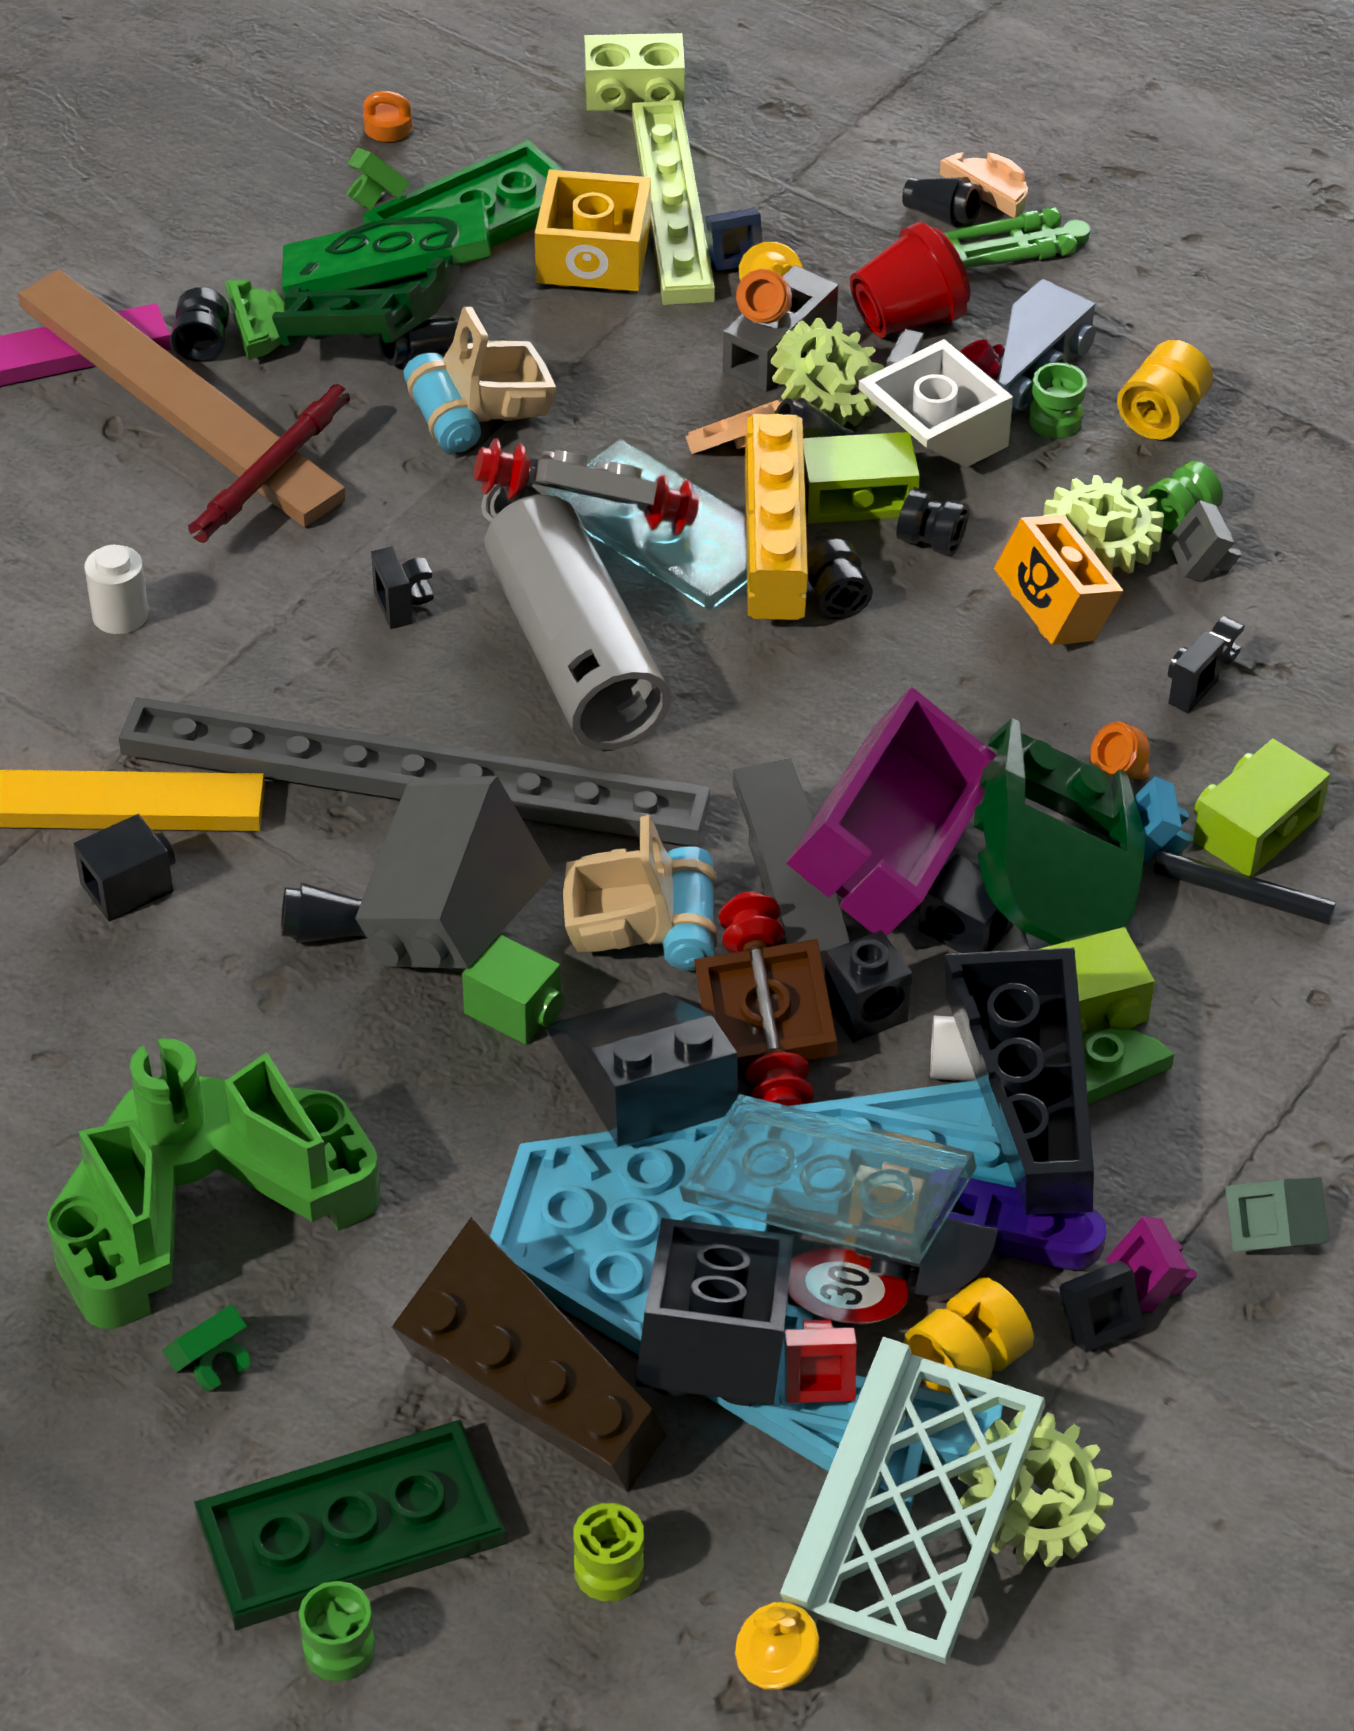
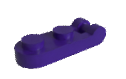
[916,1173,1106,1270]

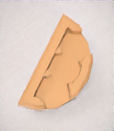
[939,152,1028,218]
[685,399,782,454]

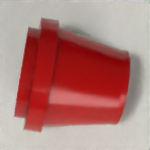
[849,222,971,338]

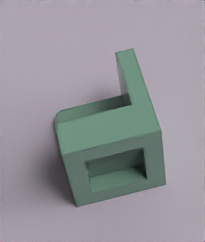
[1225,1177,1329,1252]

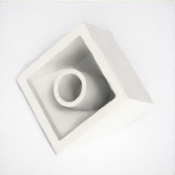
[859,339,1013,467]

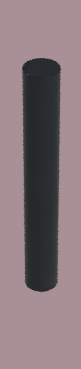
[1154,849,1336,925]

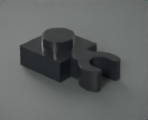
[1167,616,1245,714]

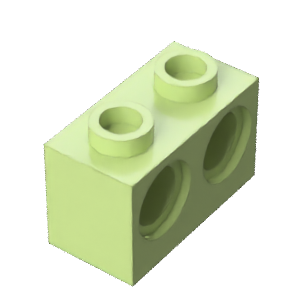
[584,33,685,111]

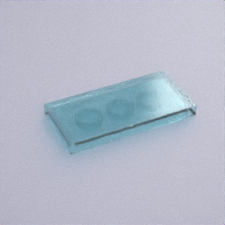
[546,439,747,611]
[679,1094,977,1264]

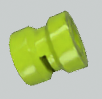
[573,1503,644,1602]

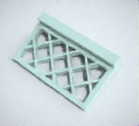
[780,1337,1045,1665]

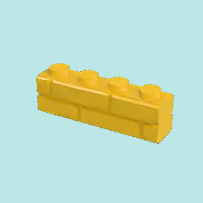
[745,414,808,620]

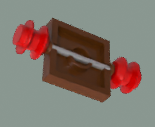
[694,892,839,1111]

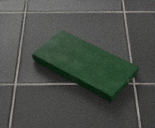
[194,1419,506,1631]

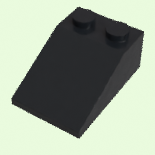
[549,992,738,1147]
[636,1218,794,1406]

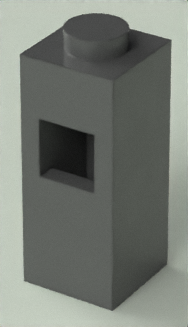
[723,265,838,392]

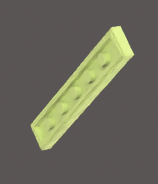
[632,100,715,305]

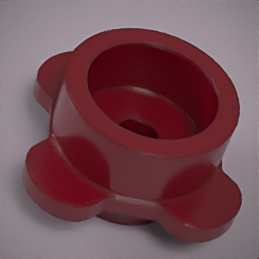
[960,339,1005,381]

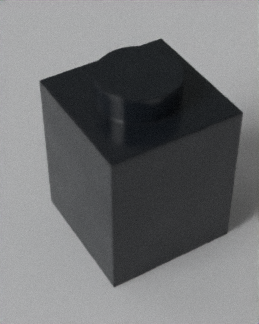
[73,813,176,922]

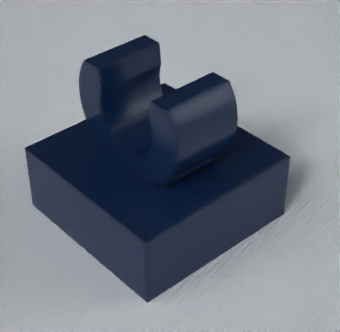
[705,208,763,272]

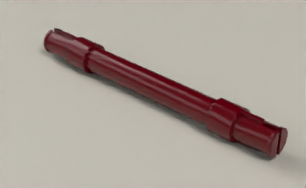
[188,384,350,543]

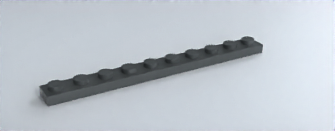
[118,697,710,847]

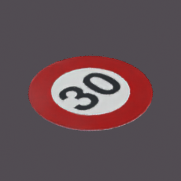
[788,1248,908,1324]

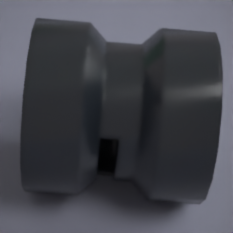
[171,287,230,362]
[896,487,970,557]
[807,539,873,619]

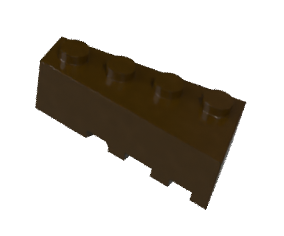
[392,1217,667,1492]

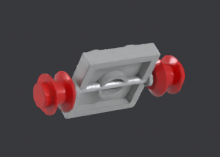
[474,438,699,536]

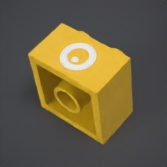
[535,170,651,291]

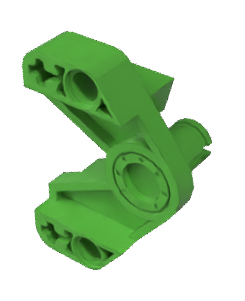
[47,1038,381,1329]

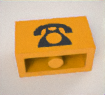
[994,515,1123,645]

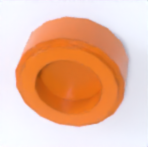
[363,91,413,143]
[736,269,792,324]
[1090,721,1150,781]

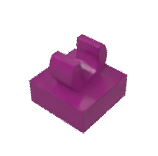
[1106,1216,1198,1312]

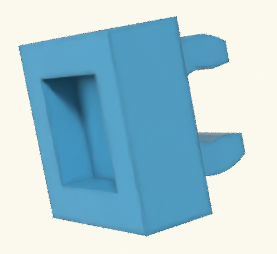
[1134,776,1194,864]

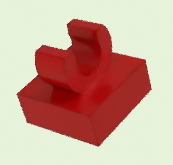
[784,1319,856,1404]

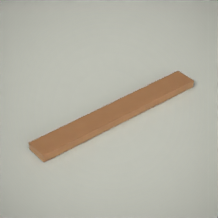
[18,269,345,528]

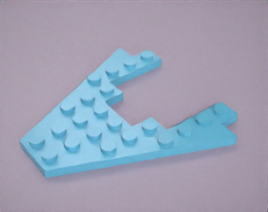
[490,1080,1016,1516]

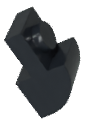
[855,1215,1003,1302]

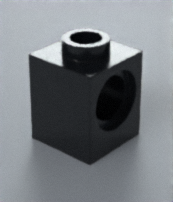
[919,854,1013,953]
[825,930,912,1043]

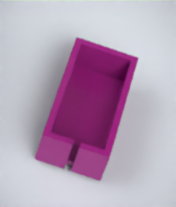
[786,686,997,936]

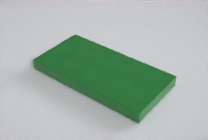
[362,140,565,248]
[282,198,491,296]

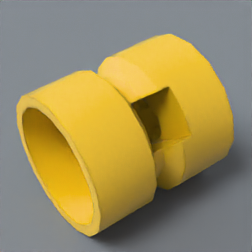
[1117,340,1214,440]
[904,1278,1034,1397]

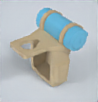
[404,307,556,455]
[563,815,717,971]

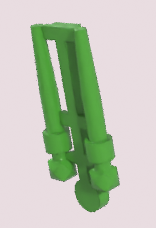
[944,207,1090,268]

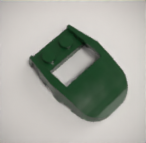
[272,216,461,346]
[974,718,1146,945]

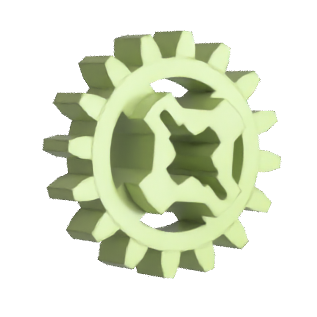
[771,318,884,426]
[1043,475,1164,575]
[958,1411,1114,1567]

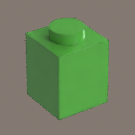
[462,934,564,1045]

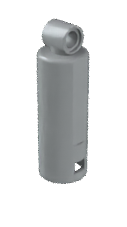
[481,485,671,750]

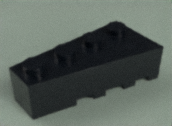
[945,947,1094,1215]

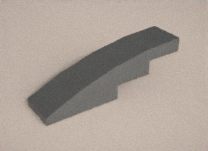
[733,758,850,976]

